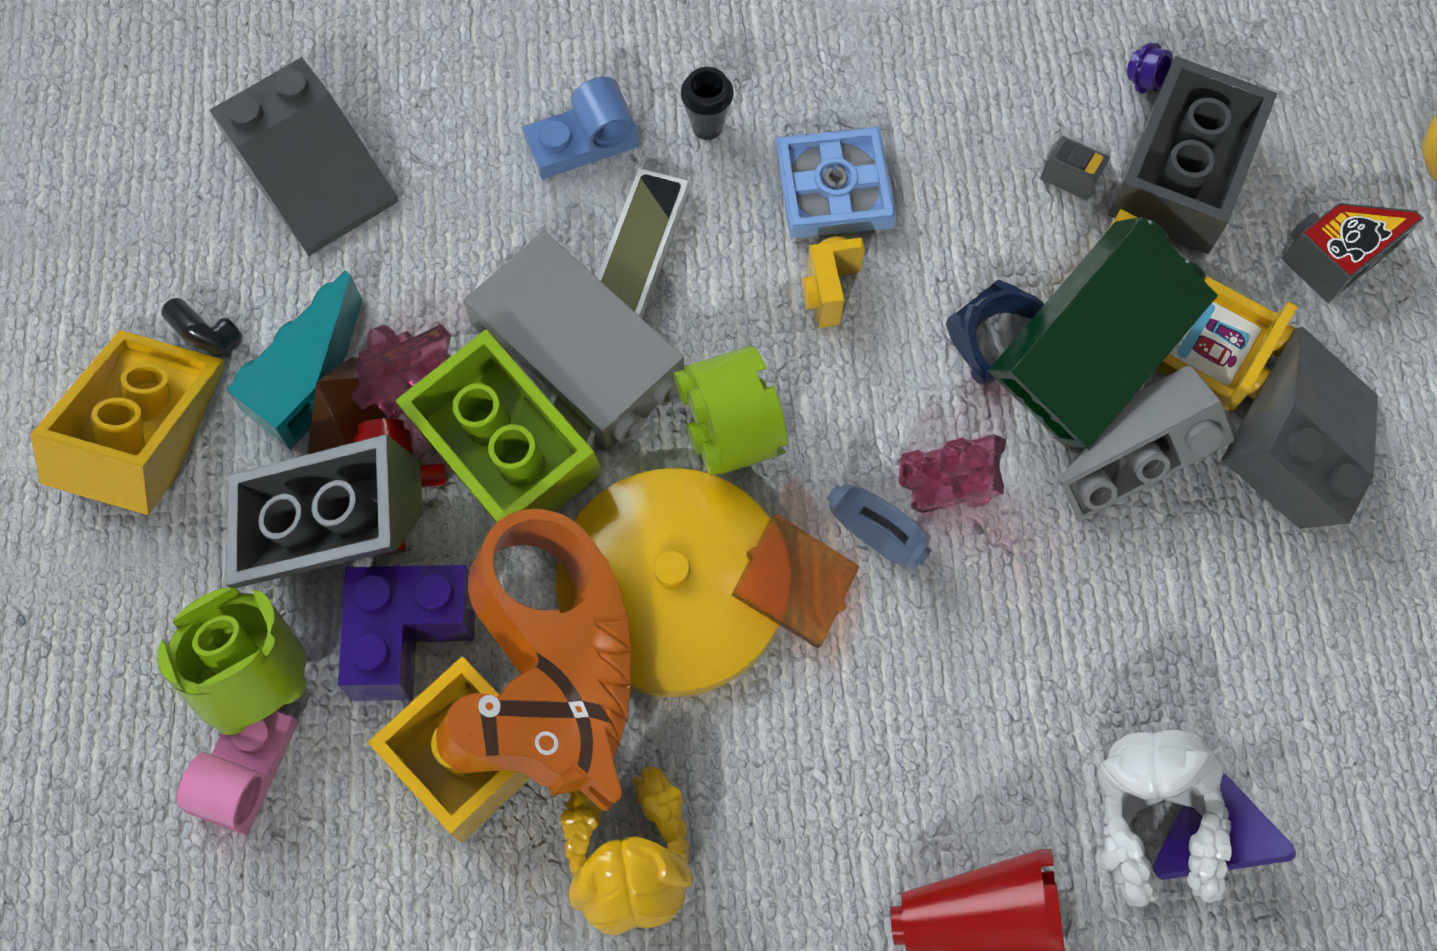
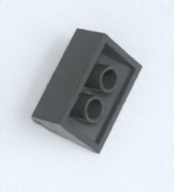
[226,434,423,588]

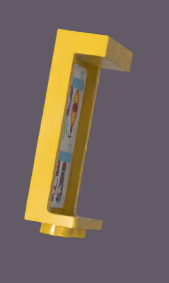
[1107,209,1298,412]

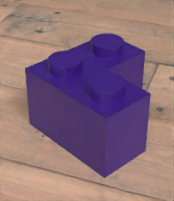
[338,565,475,701]

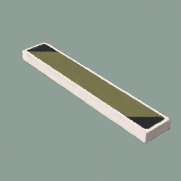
[550,168,690,451]

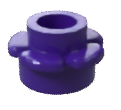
[1127,42,1173,94]

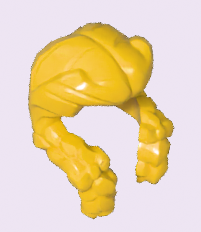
[560,766,693,936]

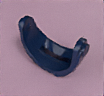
[945,279,1044,385]

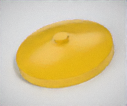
[556,468,789,697]

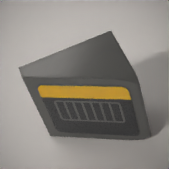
[1040,136,1110,201]

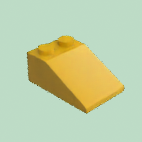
[30,330,224,516]

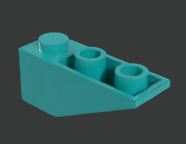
[226,270,362,450]

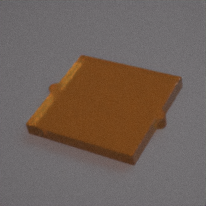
[732,513,860,648]

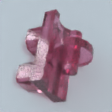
[352,324,452,419]
[899,434,1006,513]

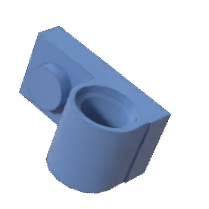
[522,77,639,179]

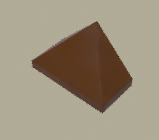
[307,356,405,454]

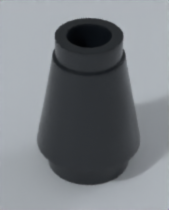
[681,67,734,140]

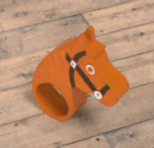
[436,509,631,811]

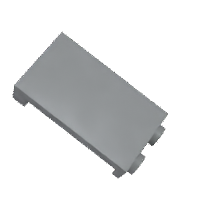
[463,230,684,451]

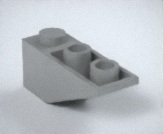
[1058,364,1235,522]

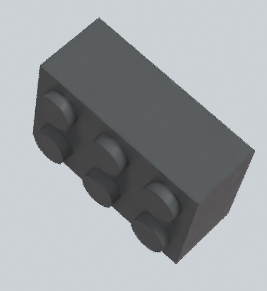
[1107,56,1277,254]

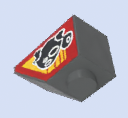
[1282,203,1424,304]

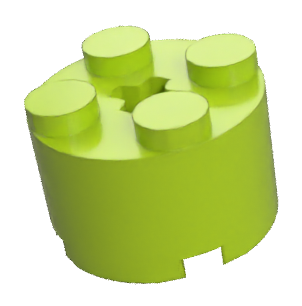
[673,345,788,476]
[157,587,307,735]

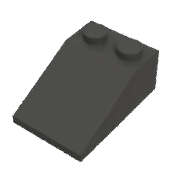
[210,57,399,256]
[1221,326,1378,529]

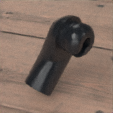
[161,298,243,356]

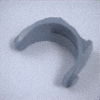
[827,484,932,570]

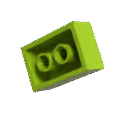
[395,329,603,523]

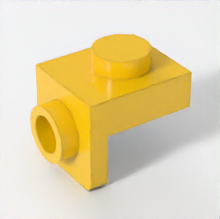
[801,237,865,328]

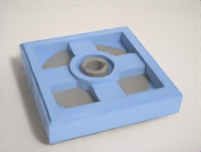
[775,127,897,239]

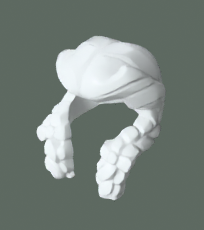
[1097,730,1232,908]

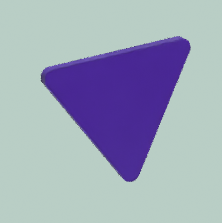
[1152,773,1296,880]

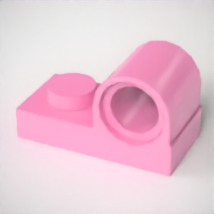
[176,711,299,836]

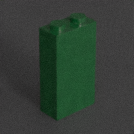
[988,217,1218,449]

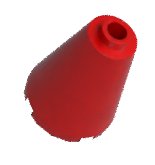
[890,849,1065,951]

